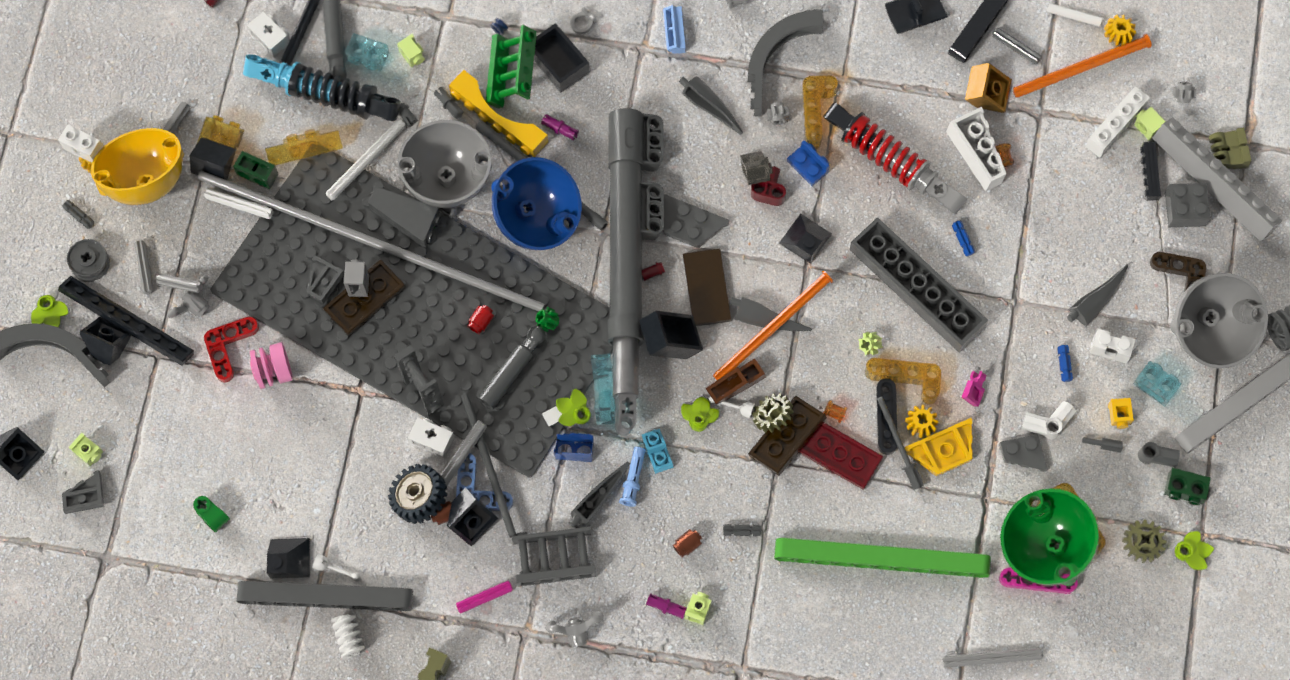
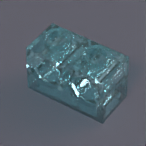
[345,33,389,71]
[1133,361,1182,407]

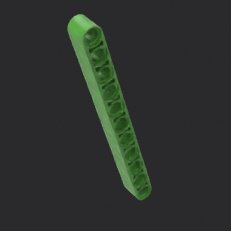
[774,538,991,578]

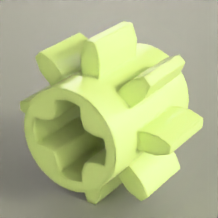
[858,332,883,355]

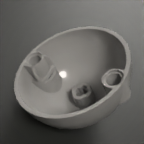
[398,120,492,208]
[1170,273,1268,368]

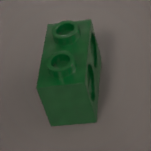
[233,151,278,190]
[1164,468,1211,505]

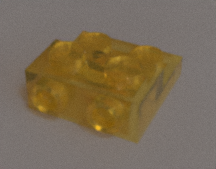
[197,115,244,149]

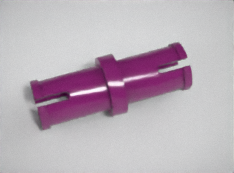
[541,114,579,141]
[646,593,687,619]

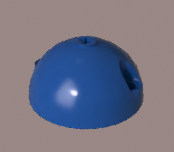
[491,157,582,250]

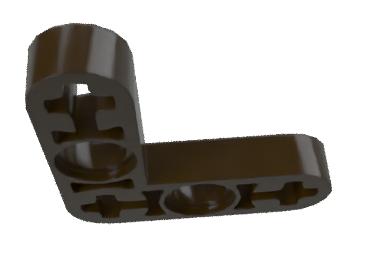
[1150,252,1206,292]

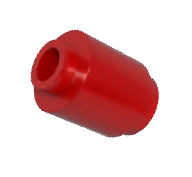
[467,305,494,334]

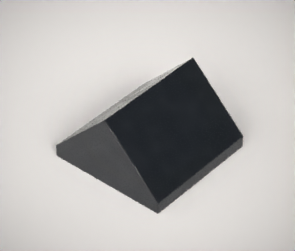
[189,137,236,180]

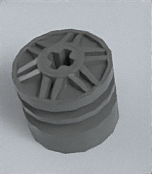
[1267,305,1290,351]

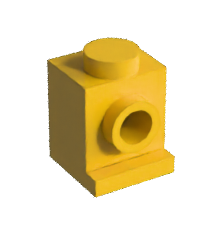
[1108,398,1134,429]

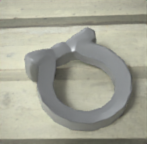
[570,7,597,34]

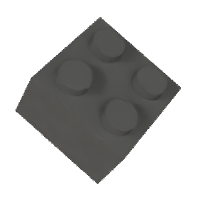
[1165,183,1211,228]

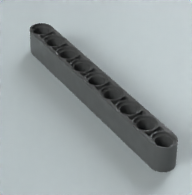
[236,581,414,611]

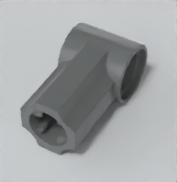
[1138,442,1180,468]

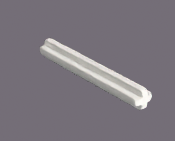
[204,188,273,219]

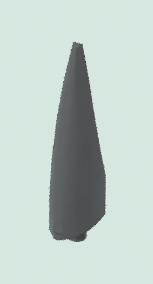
[679,76,743,135]
[1067,264,1128,326]
[730,297,812,331]
[569,461,630,528]

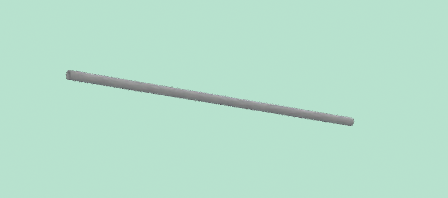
[198,171,545,312]

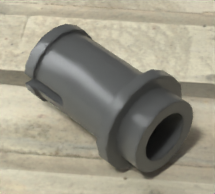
[398,103,418,127]

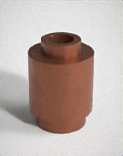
[431,501,452,525]
[672,529,702,558]

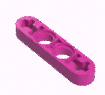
[999,568,1078,594]

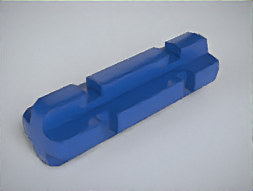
[952,221,975,256]
[1057,345,1073,382]

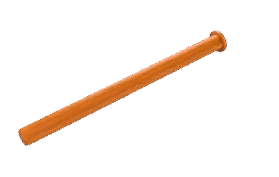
[1013,34,1152,98]
[713,271,833,380]

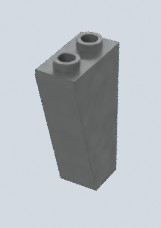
[368,186,441,248]

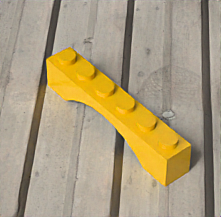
[449,70,549,157]

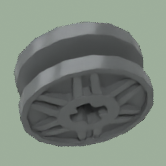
[67,239,110,282]

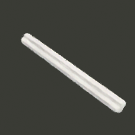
[326,119,406,200]

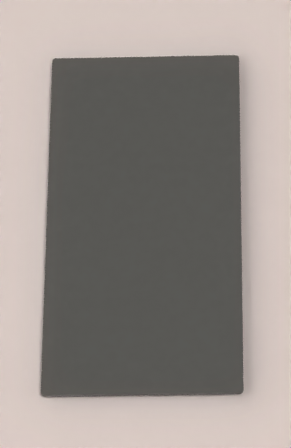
[210,142,613,478]

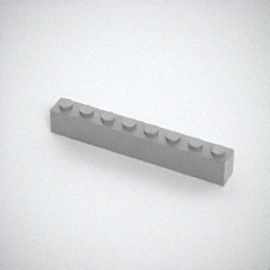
[1152,117,1283,241]

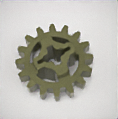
[752,393,794,433]
[1122,519,1167,563]

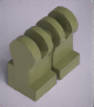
[1208,127,1251,169]
[418,647,452,680]

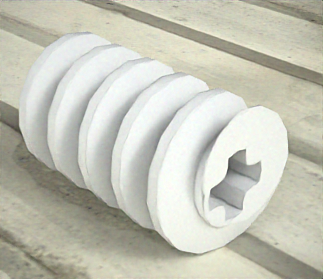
[331,615,365,659]

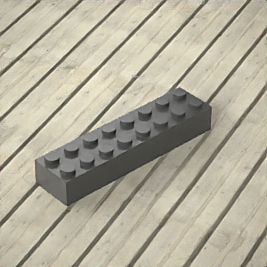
[849,217,988,353]

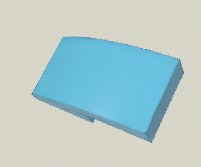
[641,429,674,474]

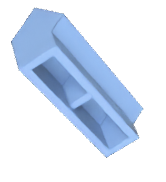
[663,5,685,54]

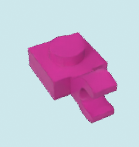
[962,371,986,407]

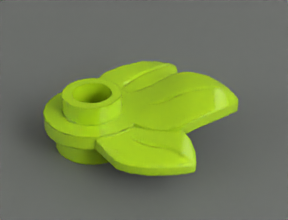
[31,295,68,327]
[556,389,591,426]
[681,397,719,432]
[1174,531,1214,570]

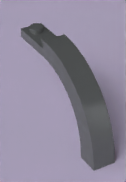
[747,9,823,116]
[0,324,110,388]

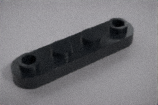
[876,378,897,455]

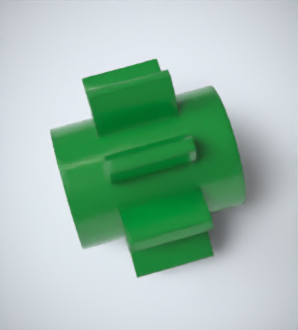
[536,307,559,332]

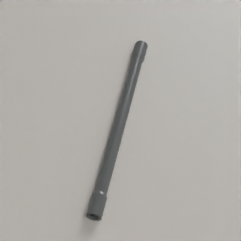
[476,120,608,231]

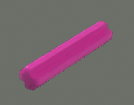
[456,581,513,613]

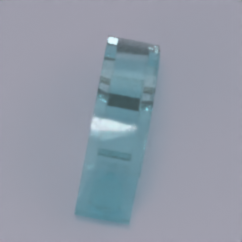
[591,354,615,425]

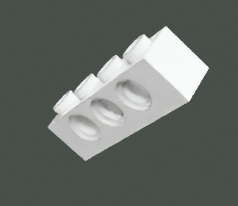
[1086,86,1150,158]

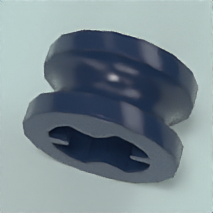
[490,18,508,36]

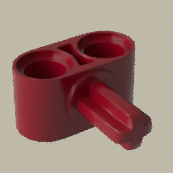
[751,166,786,206]

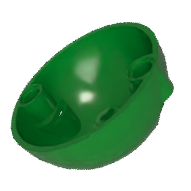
[1000,488,1099,586]

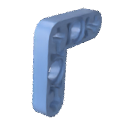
[456,453,513,511]

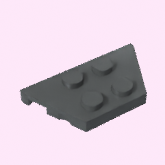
[663,194,729,248]

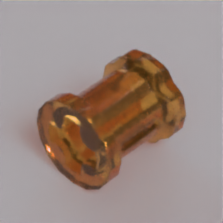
[995,143,1014,167]
[824,400,848,423]

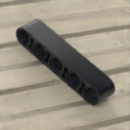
[948,0,1009,64]

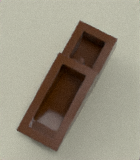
[705,358,766,405]

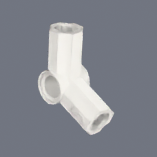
[1022,401,1077,439]

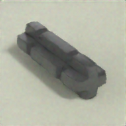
[62,200,94,229]
[723,524,762,536]

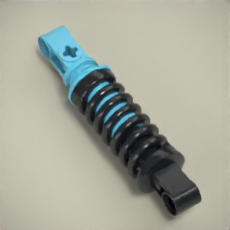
[243,54,400,121]

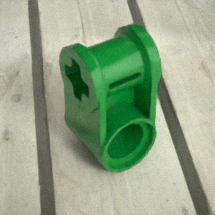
[193,496,230,533]

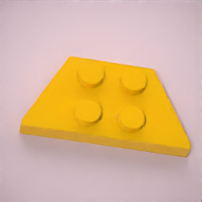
[904,418,972,477]

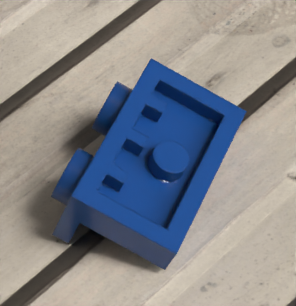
[787,140,829,186]

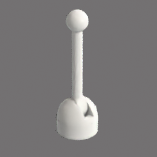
[709,396,755,419]
[312,553,360,581]

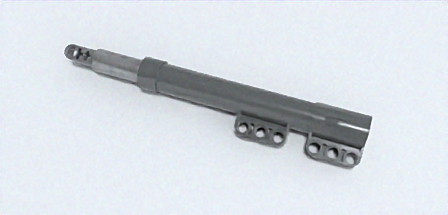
[608,108,664,436]

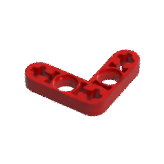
[204,317,259,383]

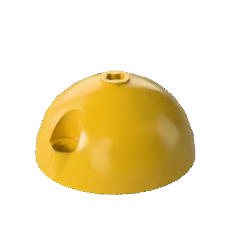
[91,128,184,205]

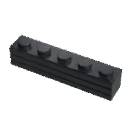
[1140,142,1161,201]

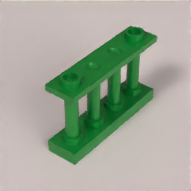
[486,25,537,109]

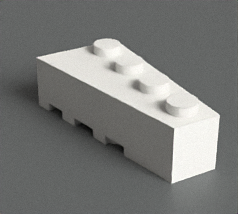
[946,107,1006,191]

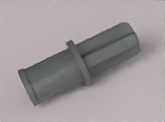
[434,87,463,119]

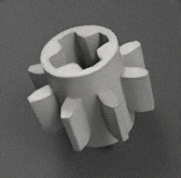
[1172,81,1196,103]
[767,102,790,125]

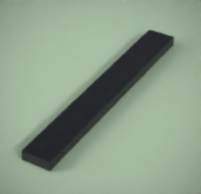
[58,276,194,366]

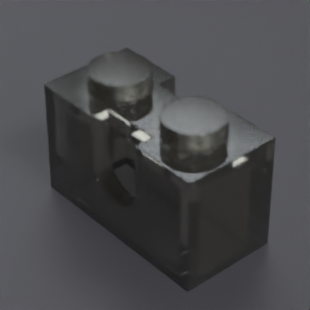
[740,151,773,185]

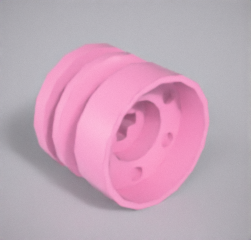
[250,342,293,389]

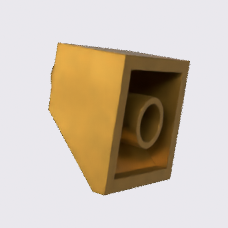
[965,63,1012,113]

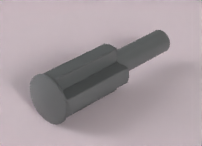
[1082,437,1123,453]

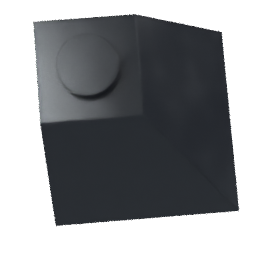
[779,213,832,264]
[80,317,132,365]
[0,427,45,480]
[447,487,498,547]
[267,538,310,579]

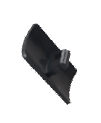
[885,0,948,34]

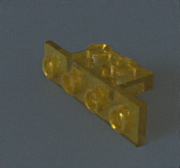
[265,129,343,165]

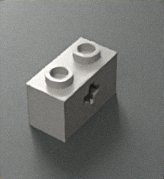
[344,260,369,297]

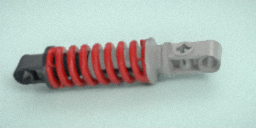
[823,102,967,214]

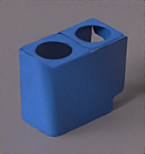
[554,433,594,462]

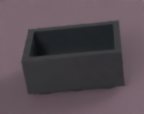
[534,23,590,92]
[639,311,703,359]

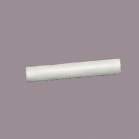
[1046,3,1102,27]

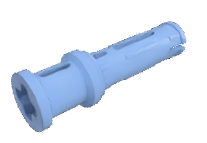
[619,447,646,507]

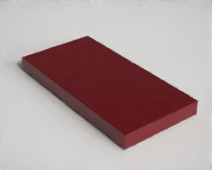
[799,422,884,490]

